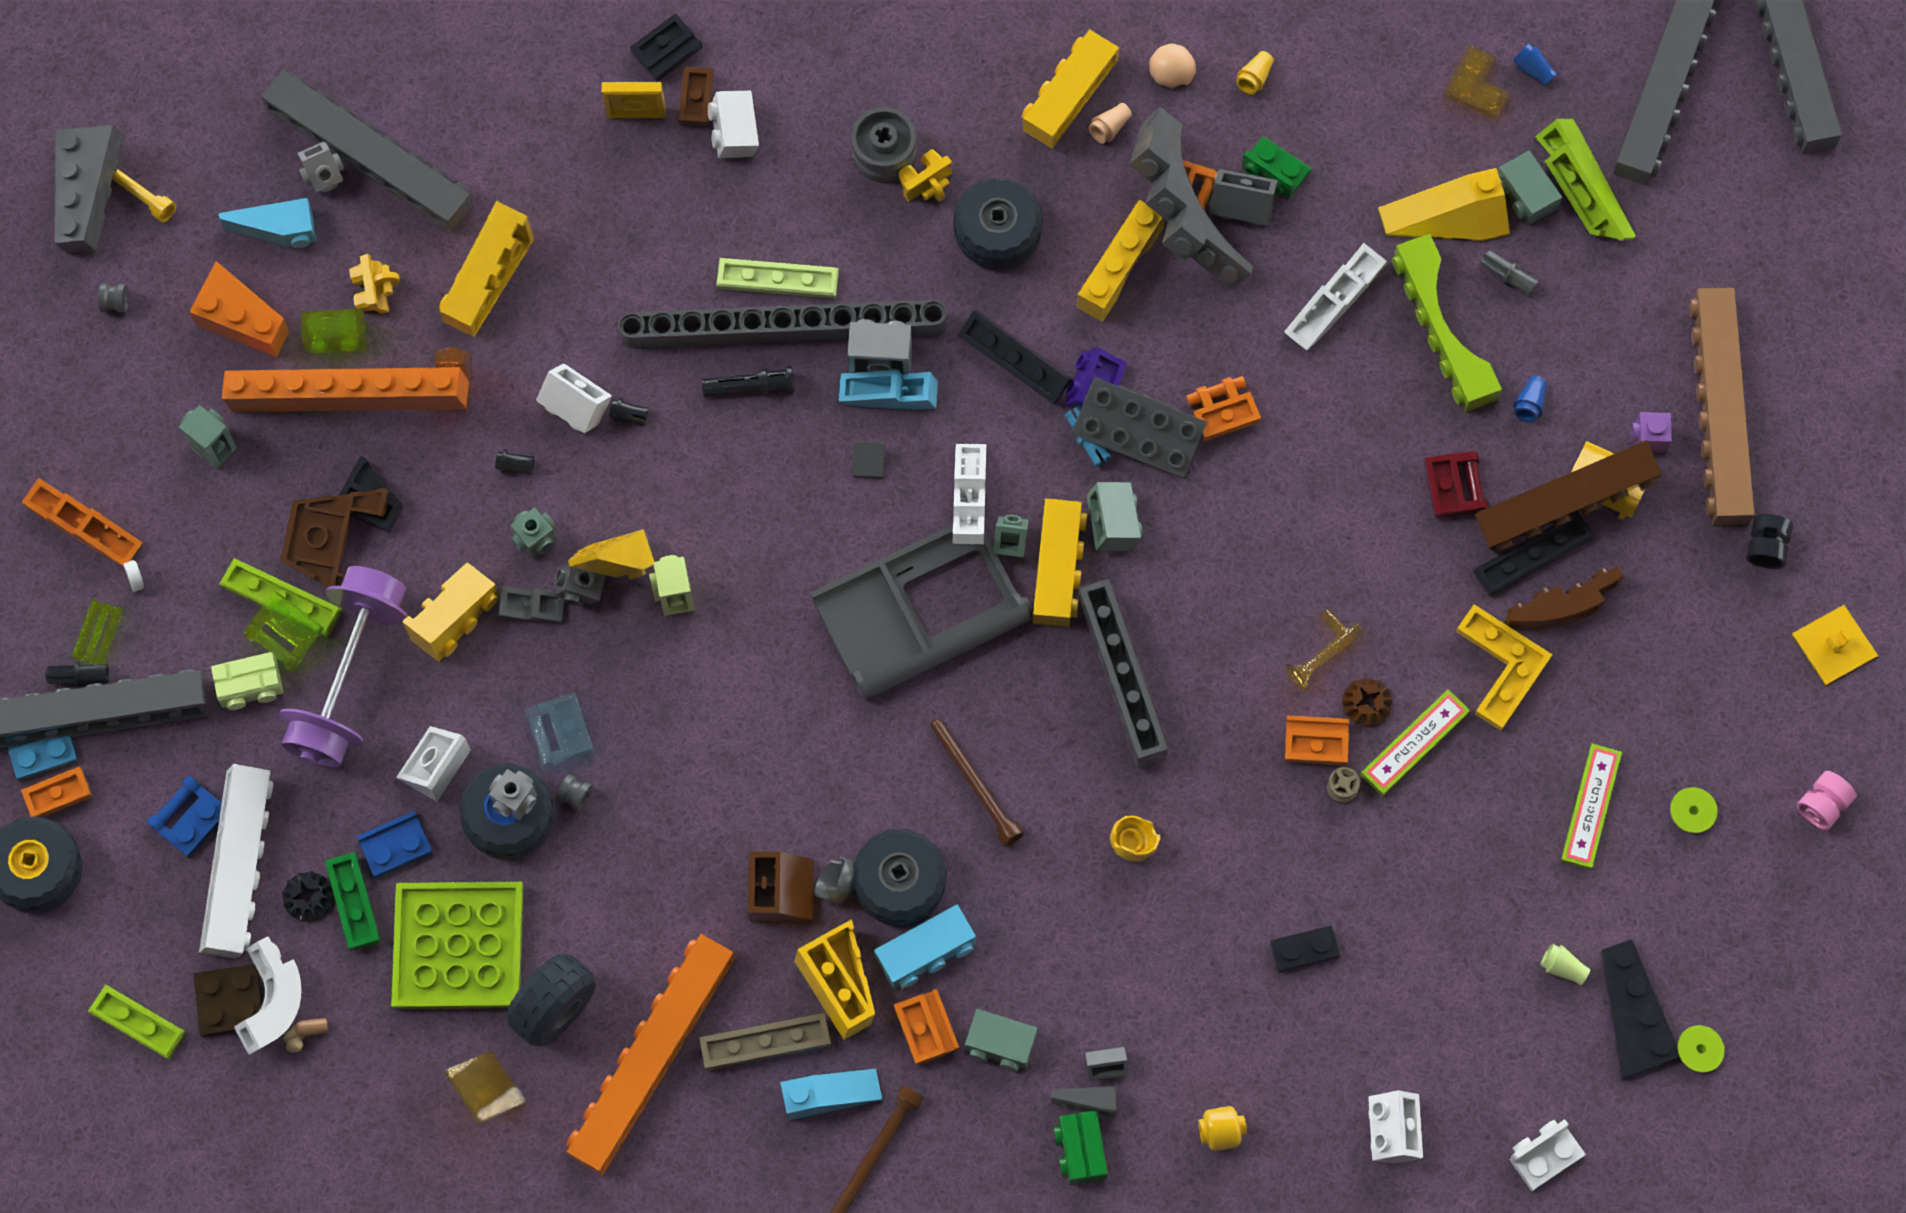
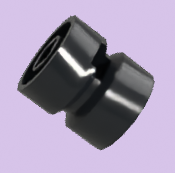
[1746,514,1793,569]

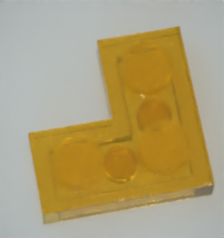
[1443,45,1510,121]

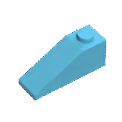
[219,198,317,248]
[780,1069,882,1121]

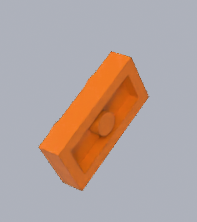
[21,766,93,817]

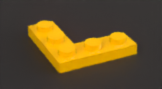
[1456,604,1552,731]

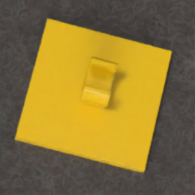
[1792,605,1878,685]

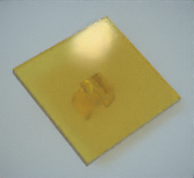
[443,1051,527,1124]

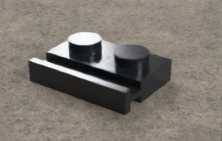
[630,13,703,82]

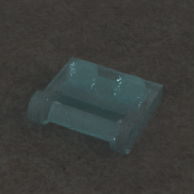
[522,692,594,769]

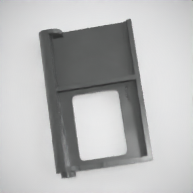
[810,525,1033,700]

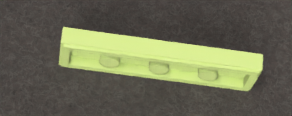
[716,258,839,299]

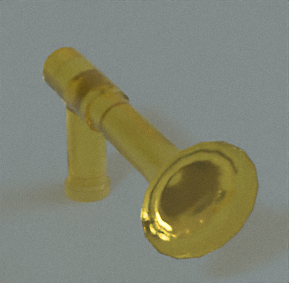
[1286,609,1364,691]

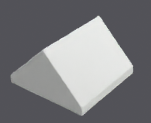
[396,726,471,802]

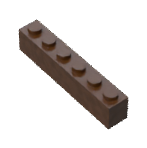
[1475,440,1662,552]

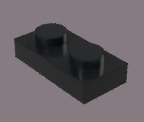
[1270,925,1340,973]

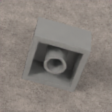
[848,319,912,374]

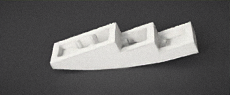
[1284,243,1388,351]
[953,444,986,544]

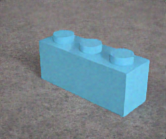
[874,904,976,989]

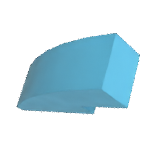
[839,369,938,410]

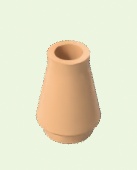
[1089,103,1132,144]

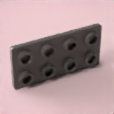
[1072,377,1206,477]

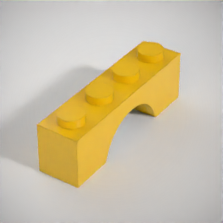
[1077,200,1164,322]

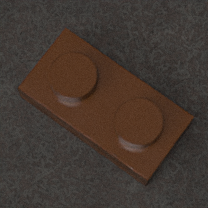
[678,67,714,127]

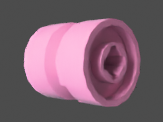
[1796,771,1857,830]

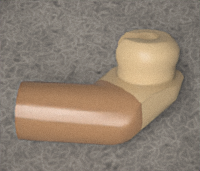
[283,1018,328,1053]

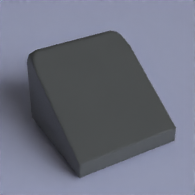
[853,441,885,478]

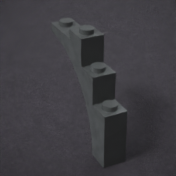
[1129,107,1253,290]

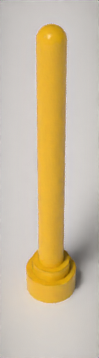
[112,169,176,223]

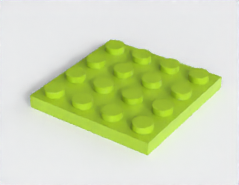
[391,882,523,1009]

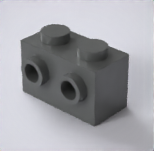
[1210,169,1278,225]

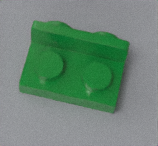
[1242,136,1311,199]

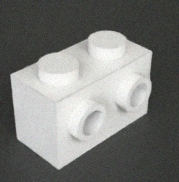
[708,91,759,158]
[536,363,612,433]
[1369,1090,1423,1164]

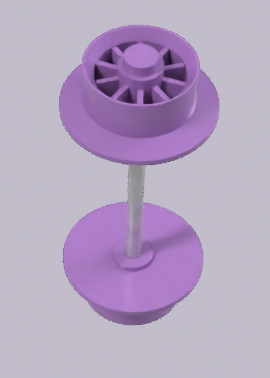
[279,566,408,767]

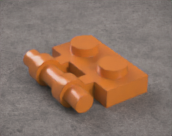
[1186,376,1261,442]

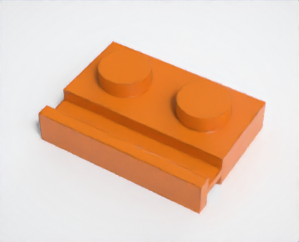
[1284,715,1349,766]
[894,989,959,1066]

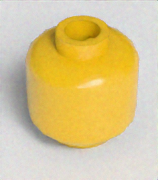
[1198,1106,1247,1151]

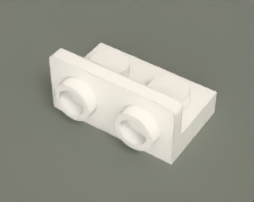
[1509,1120,1586,1191]

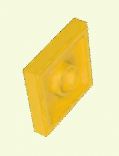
[601,82,666,118]

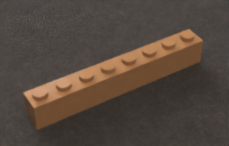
[1689,288,1754,526]

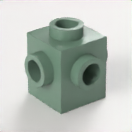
[510,507,557,559]

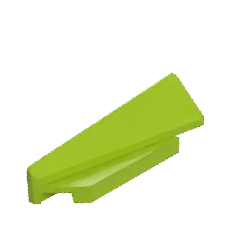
[1535,119,1636,241]

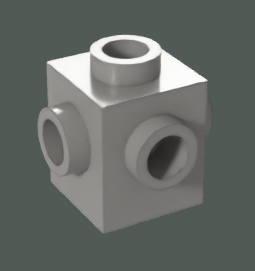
[297,141,344,193]
[489,769,537,821]

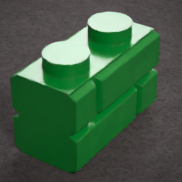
[1053,1111,1108,1185]

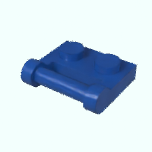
[146,775,222,859]

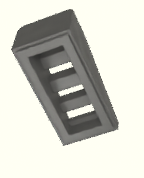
[1050,1086,1117,1117]

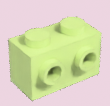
[649,555,694,616]

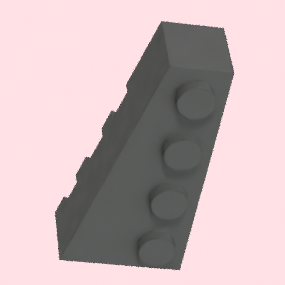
[55,124,125,254]

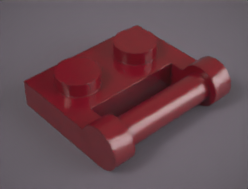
[1424,451,1489,518]

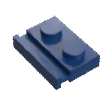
[357,811,433,879]

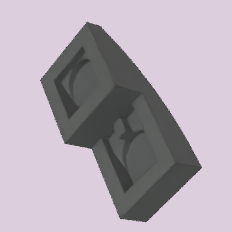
[496,586,564,624]

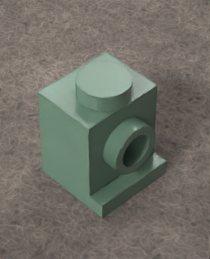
[993,515,1029,557]

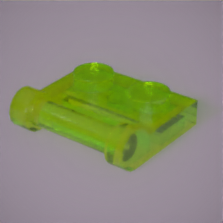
[243,591,324,673]

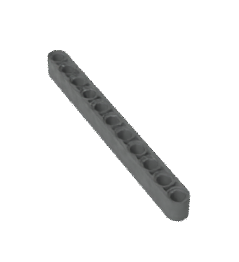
[618,300,947,349]

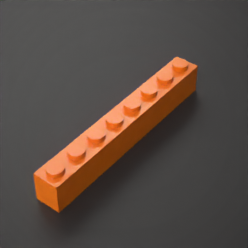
[221,367,469,412]
[566,934,735,1176]

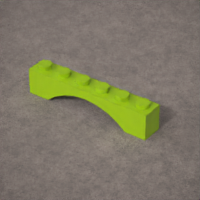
[1392,233,1502,412]

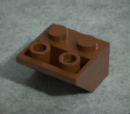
[748,851,814,922]

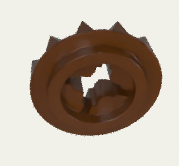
[1342,677,1393,726]

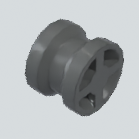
[98,283,129,313]
[556,774,593,812]

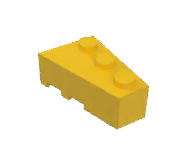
[794,919,875,1040]

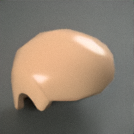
[1149,44,1196,89]

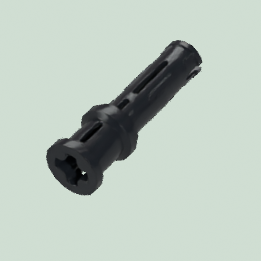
[702,366,795,397]

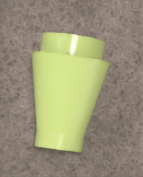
[1540,944,1590,985]

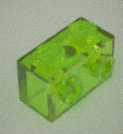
[301,308,367,354]

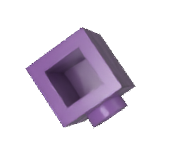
[1631,412,1672,454]

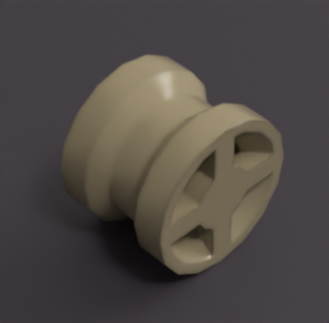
[1327,767,1360,804]

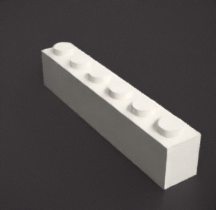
[199,764,273,959]

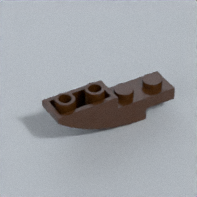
[1504,566,1624,631]

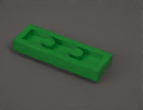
[325,852,381,951]

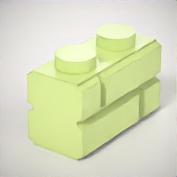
[211,652,283,710]

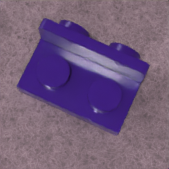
[1065,347,1127,408]

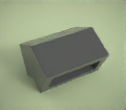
[1084,1047,1129,1081]

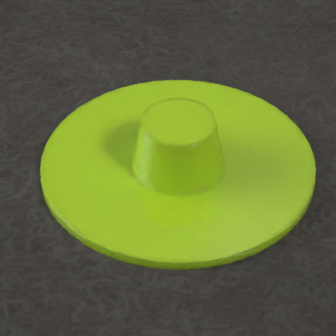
[1670,787,1718,833]
[1677,1025,1724,1073]

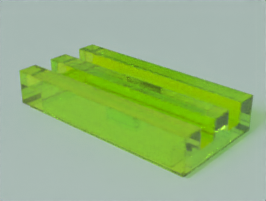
[72,599,123,665]

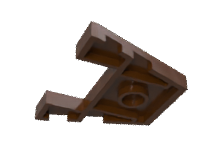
[280,488,390,587]

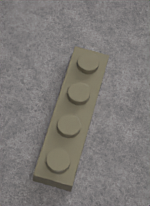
[699,1013,831,1071]

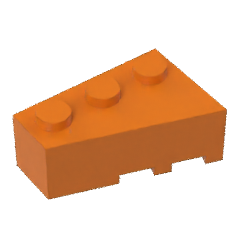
[189,261,290,357]

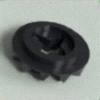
[282,871,333,921]

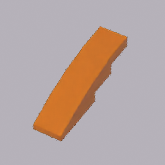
[21,478,143,567]

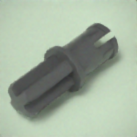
[1480,251,1539,296]

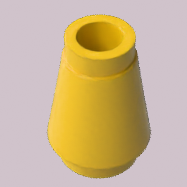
[1236,51,1274,95]

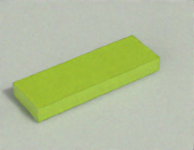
[88,984,186,1060]

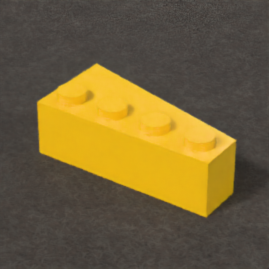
[439,201,534,337]

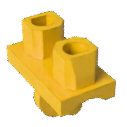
[898,149,952,202]
[349,254,400,314]

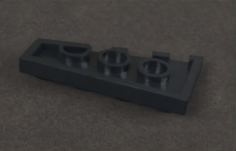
[1601,939,1680,1080]

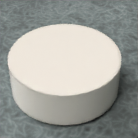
[123,560,145,593]

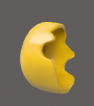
[1110,816,1160,862]

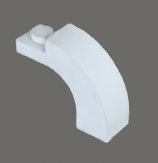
[234,936,301,1055]

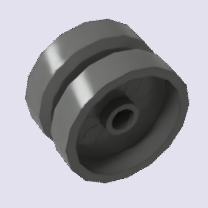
[851,107,917,183]

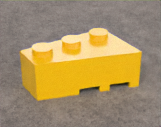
[402,563,499,662]

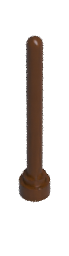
[931,719,1025,847]
[830,1085,924,1213]

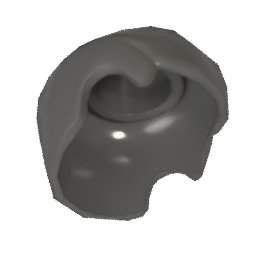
[814,856,855,904]

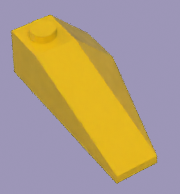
[1378,168,1510,242]
[568,529,654,580]

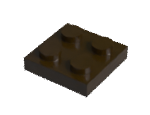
[193,964,262,1037]

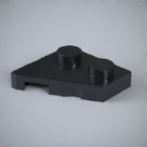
[339,456,403,533]

